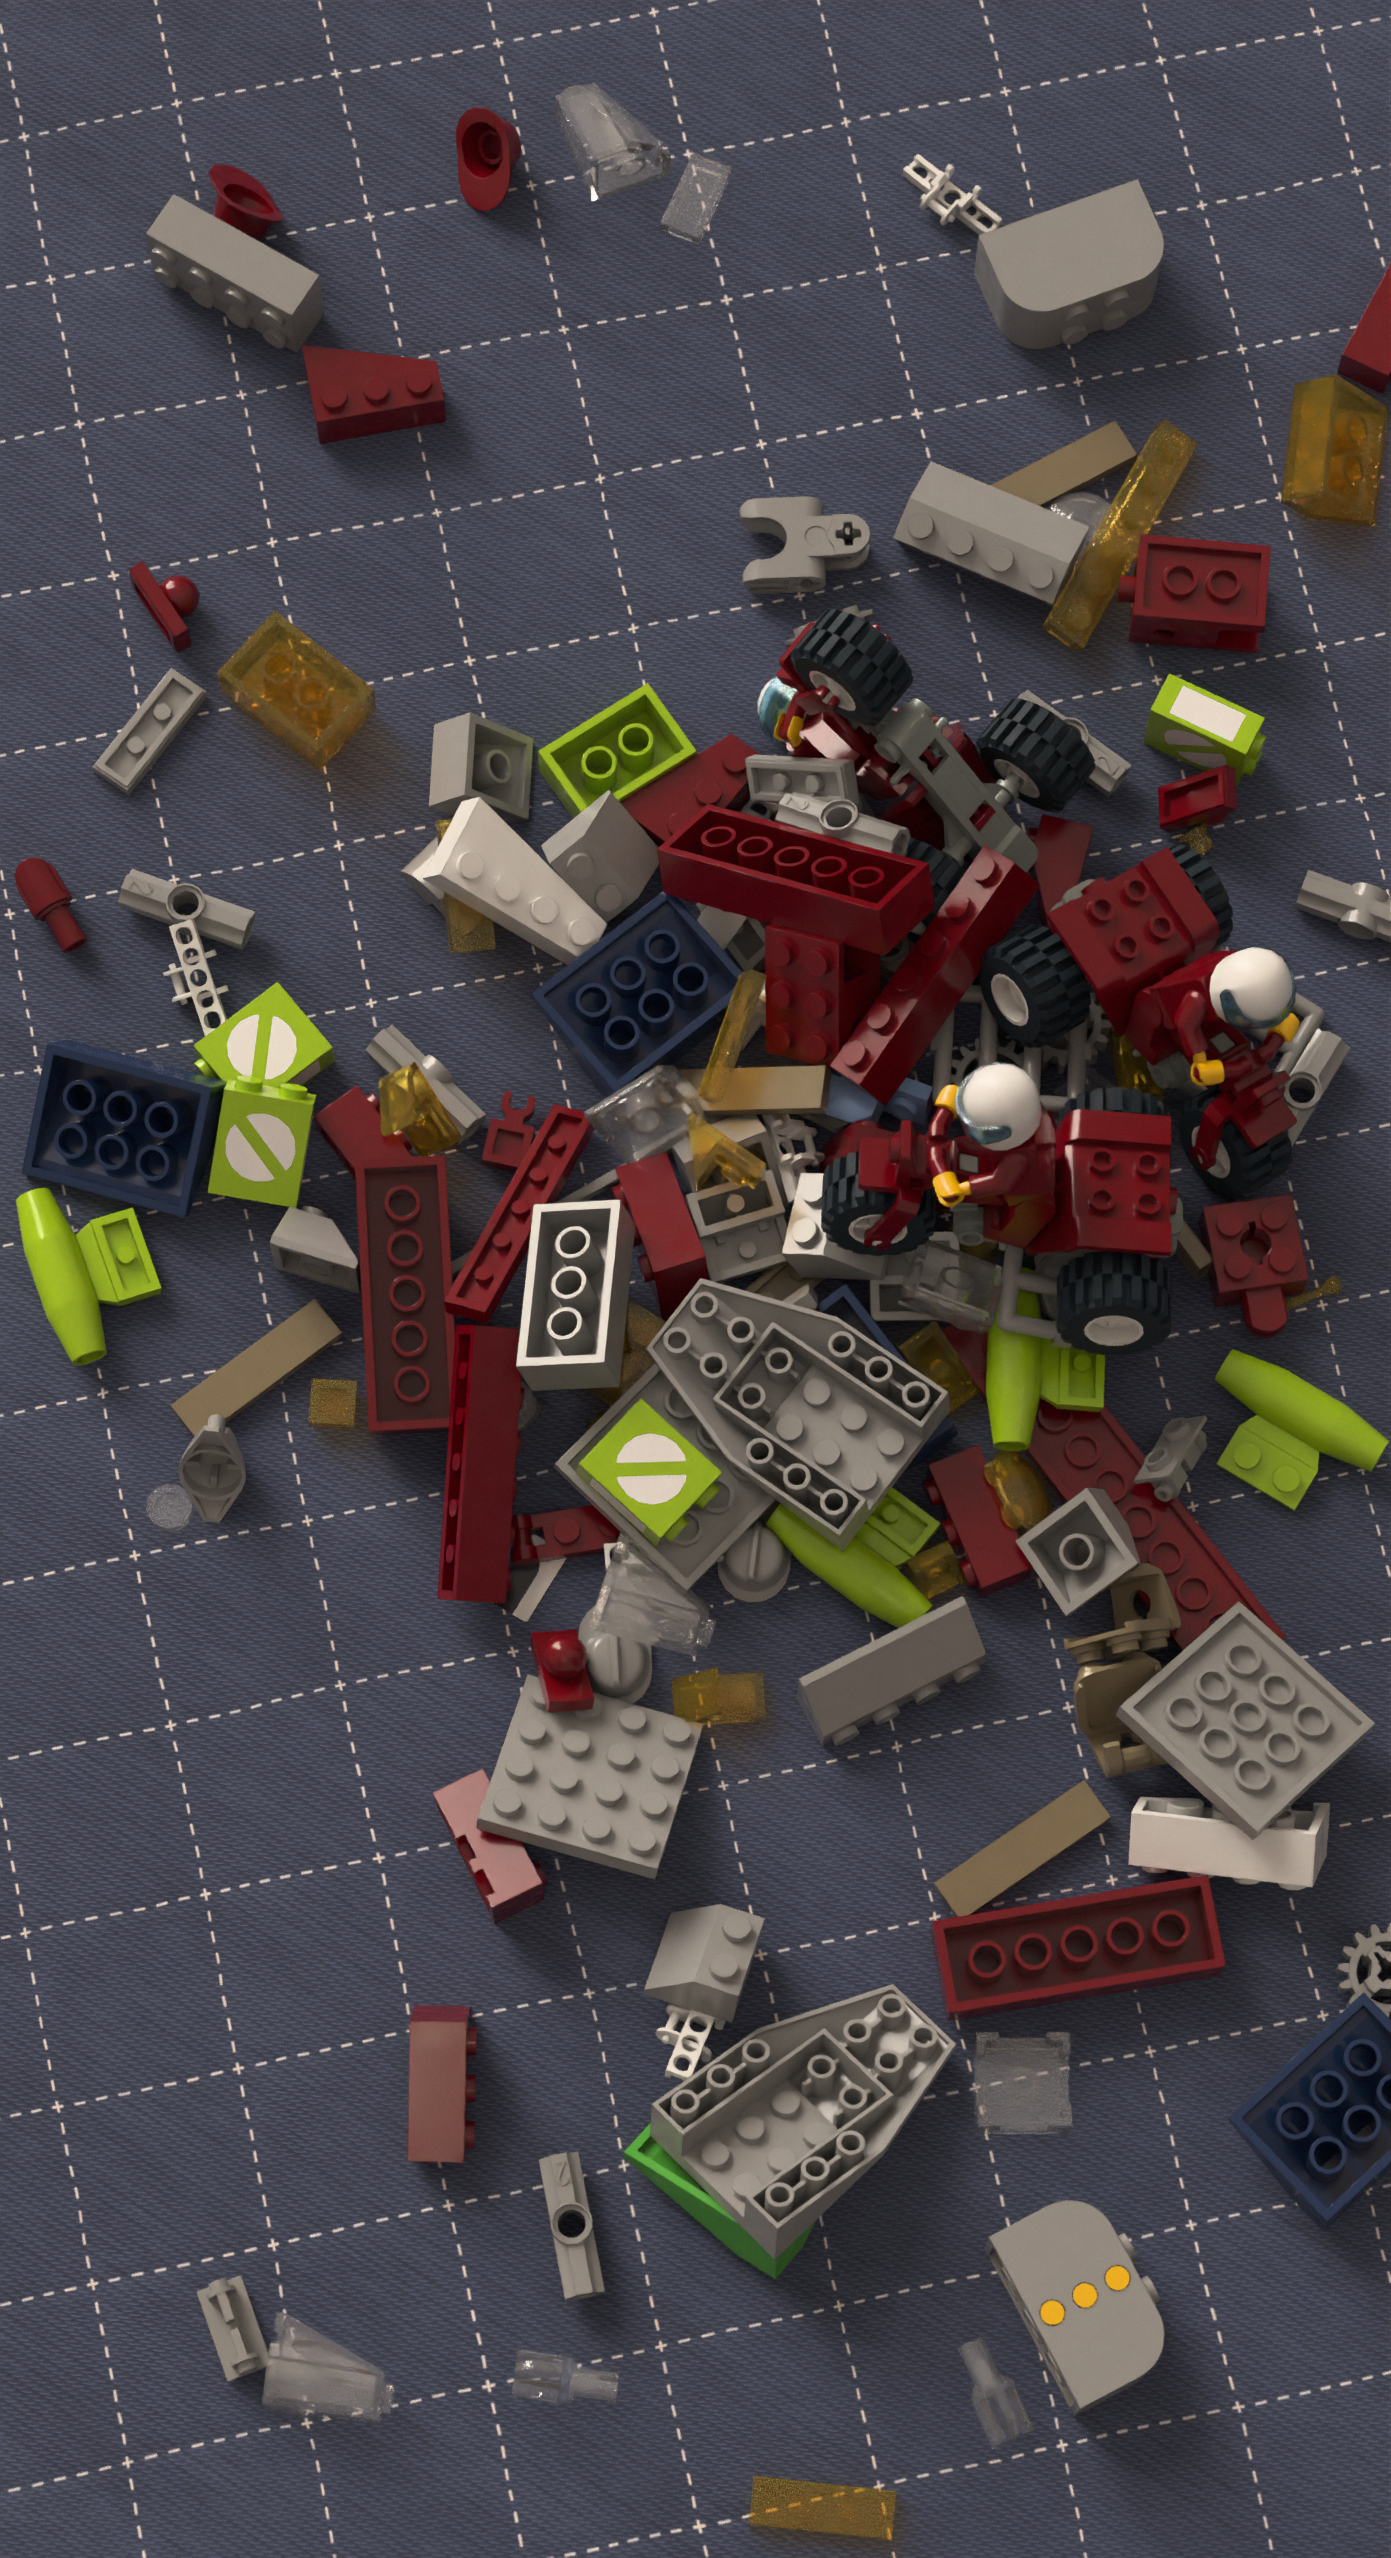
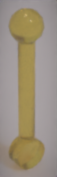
[1286,1277,1342,1310]

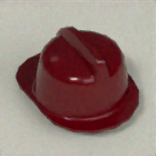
[456,107,521,211]
[209,164,284,240]

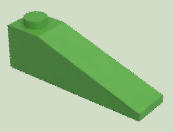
[624,2123,815,2279]

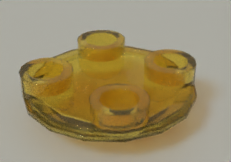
[984,1450,1052,1530]

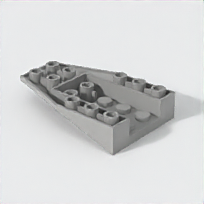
[646,1278,951,1552]
[650,1984,956,2259]

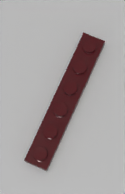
[444,1104,596,1323]

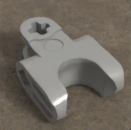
[740,497,870,594]

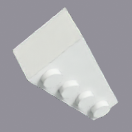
[422,797,607,965]
[1128,1797,1330,1890]

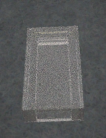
[660,153,732,245]

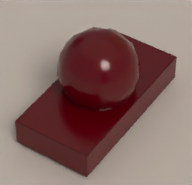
[129,561,200,653]
[1158,765,1237,832]
[530,1629,594,1713]

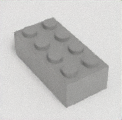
[146,194,324,353]
[516,1200,635,1391]

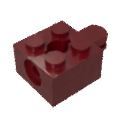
[1198,1194,1308,1339]

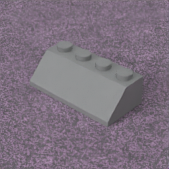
[893,461,1090,608]
[797,1596,986,1746]

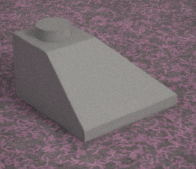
[269,1206,361,1294]

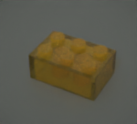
[217,611,377,771]

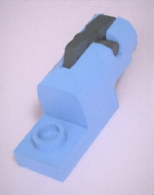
[797,1065,933,1133]

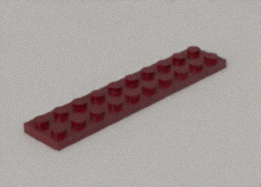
[937,1294,1286,1653]

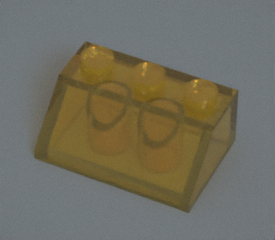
[1281,374,1388,527]

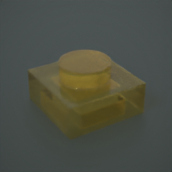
[309,1378,358,1429]
[907,1541,963,1599]

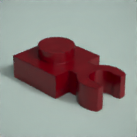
[481,1091,535,1172]

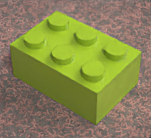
[538,683,697,819]

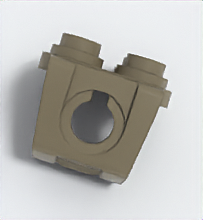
[1063,1563,1181,1665]
[1073,1652,1169,1778]

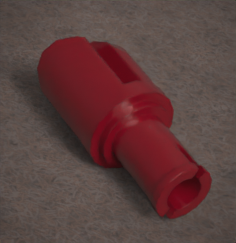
[14,857,88,953]

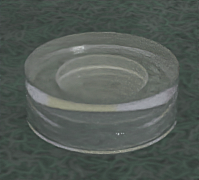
[146,1484,193,1532]

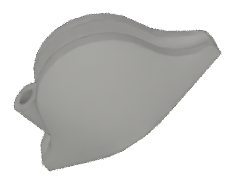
[178,1414,246,1523]

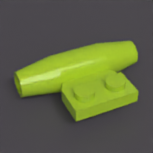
[16,1188,162,1366]
[986,1267,1105,1451]
[1214,1349,1389,1512]
[766,1487,941,1628]

